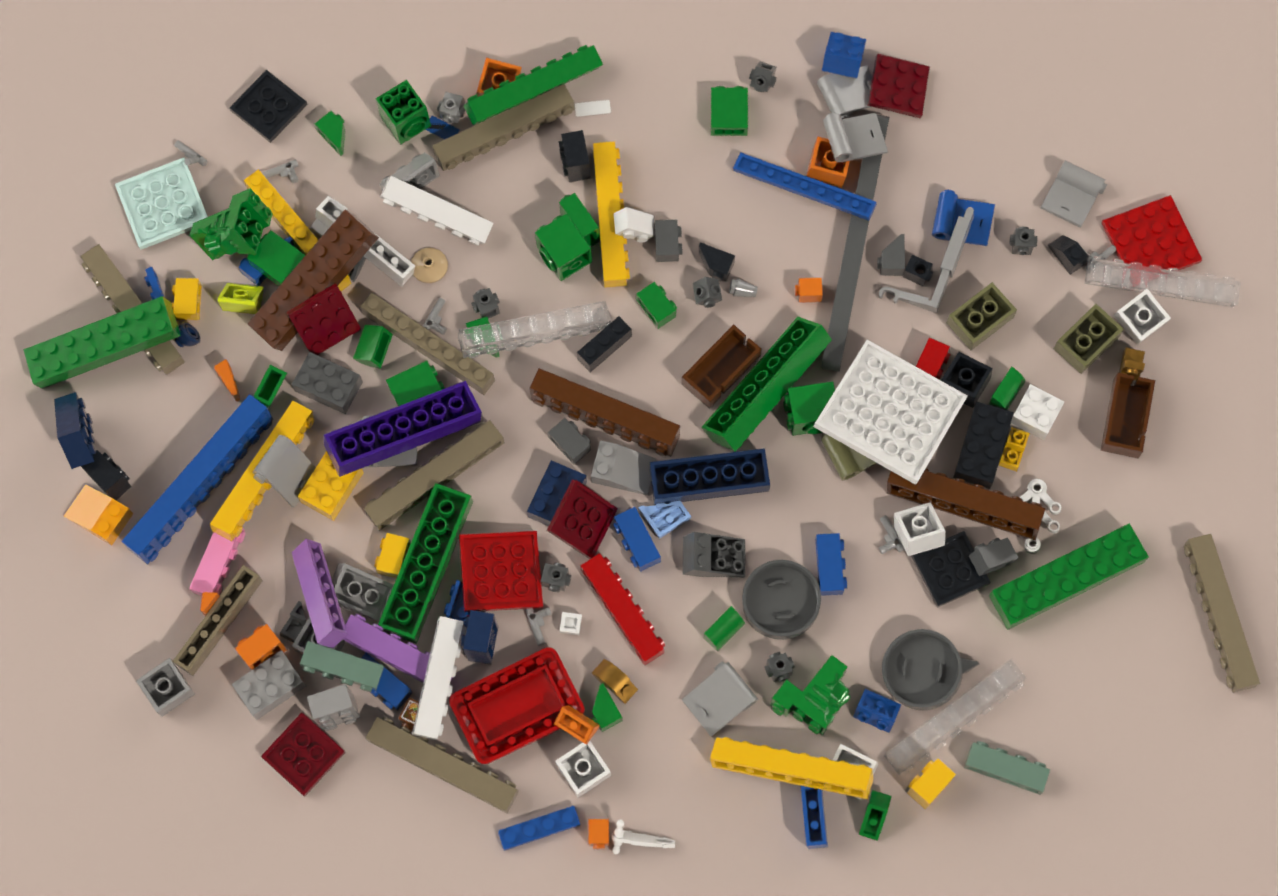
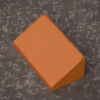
[200,592,220,616]
[554,705,600,744]

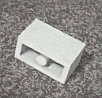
[614,207,655,243]

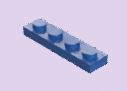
[498,805,580,851]

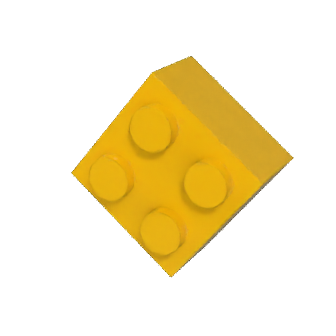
[907,758,956,809]

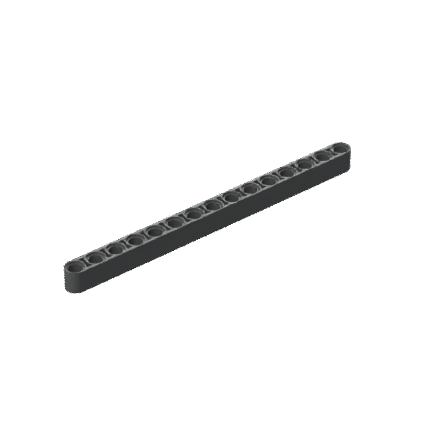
[821,114,890,372]

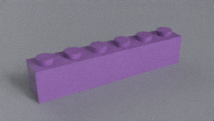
[291,539,348,648]
[342,614,452,683]

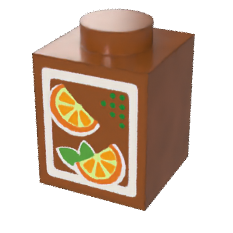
[398,697,419,731]

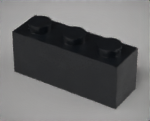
[577,316,632,373]

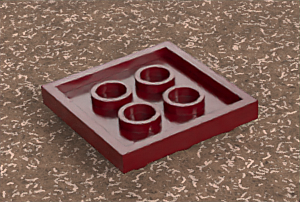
[868,54,930,118]
[286,283,361,355]
[547,480,618,559]
[260,712,346,797]

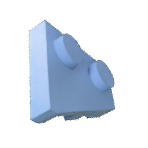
[638,501,691,539]

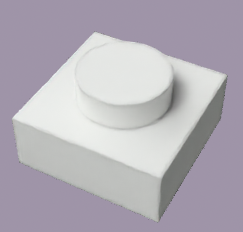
[560,612,582,635]

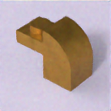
[1119,348,1145,380]
[592,659,638,704]

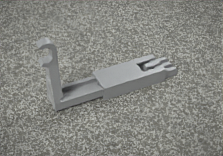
[879,207,974,313]

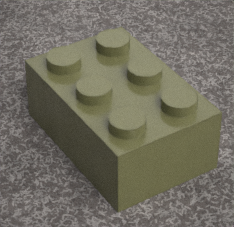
[946,282,1017,351]
[1053,304,1124,374]

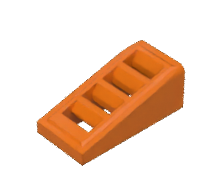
[214,359,241,402]

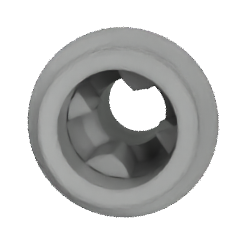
[729,278,758,297]

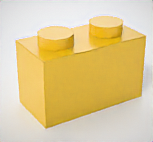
[171,278,202,320]
[374,533,411,579]

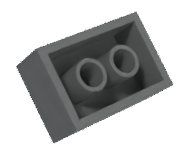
[292,352,363,415]

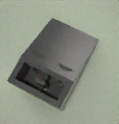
[683,532,745,578]

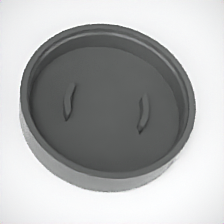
[742,560,821,640]
[882,629,963,710]

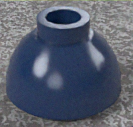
[175,322,201,347]

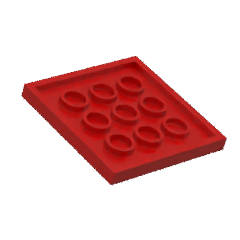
[1102,195,1203,288]
[459,531,543,612]

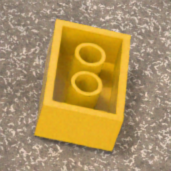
[298,451,364,521]

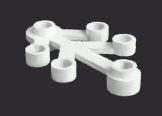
[1020,479,1061,553]

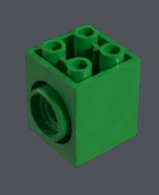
[375,79,431,145]
[535,213,592,281]
[783,381,835,436]

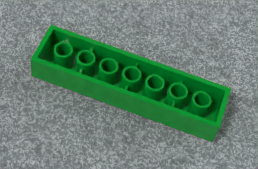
[23,296,181,389]
[701,317,832,452]
[378,483,473,644]
[989,523,1149,630]

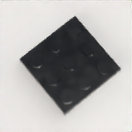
[229,69,308,143]
[911,531,991,608]

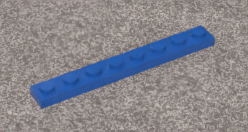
[733,152,877,221]

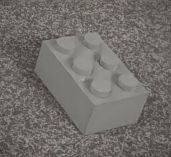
[232,650,306,720]
[307,684,360,731]

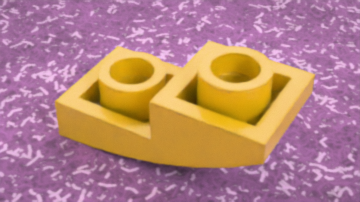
[998,427,1030,472]

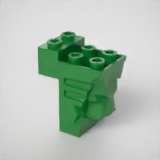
[189,188,273,260]
[771,655,851,736]

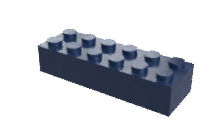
[650,448,770,505]

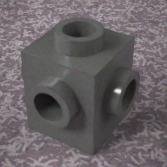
[749,61,777,92]
[1010,227,1038,255]
[692,277,722,308]
[471,288,500,319]
[541,563,571,592]
[765,652,795,682]

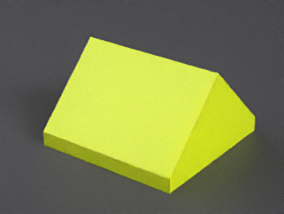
[218,283,264,314]

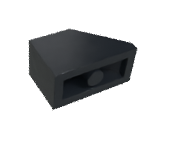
[1048,235,1089,275]
[699,242,735,282]

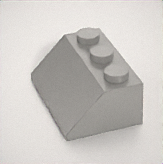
[380,152,439,207]

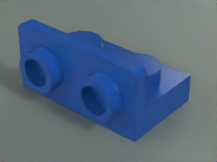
[444,580,470,625]
[853,689,902,733]

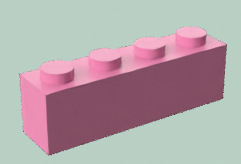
[189,528,245,596]

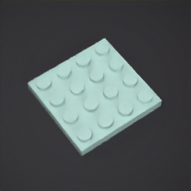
[115,157,208,250]

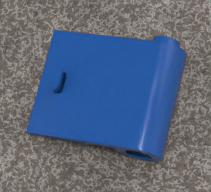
[932,189,995,246]

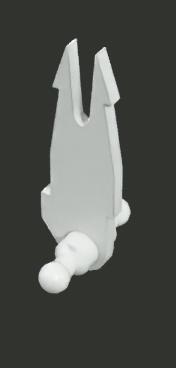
[611,819,675,854]

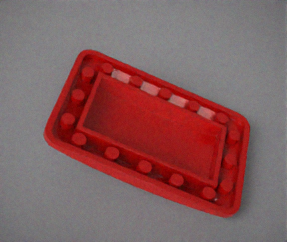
[449,647,585,765]

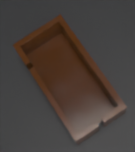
[682,324,762,409]
[1100,372,1156,459]

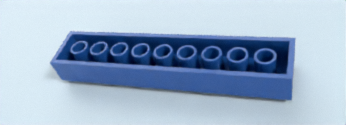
[121,394,273,565]

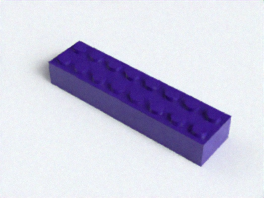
[324,381,482,477]

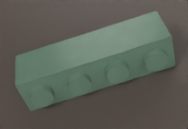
[300,641,384,692]
[964,741,1050,795]

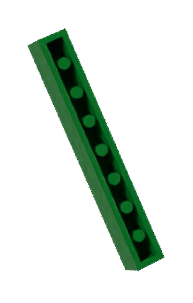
[463,45,603,126]

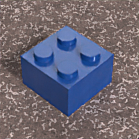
[822,32,866,78]

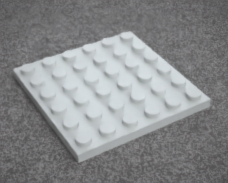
[813,340,967,485]

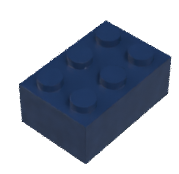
[527,460,587,526]
[461,610,499,665]

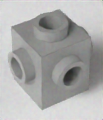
[437,92,465,123]

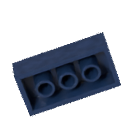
[54,392,96,469]

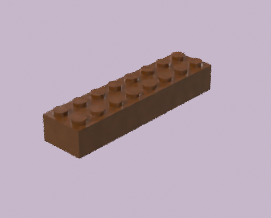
[248,209,379,351]
[529,368,680,457]
[887,468,1046,541]

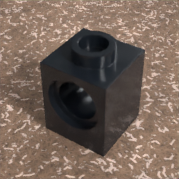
[903,255,934,286]

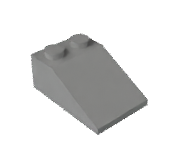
[591,440,657,496]
[332,563,394,621]

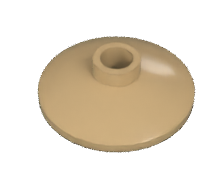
[411,248,448,283]

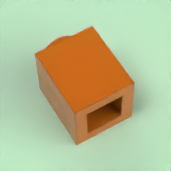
[795,278,822,303]
[588,819,609,850]

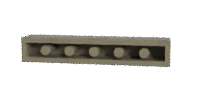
[173,565,263,676]

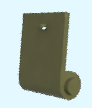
[821,433,877,481]

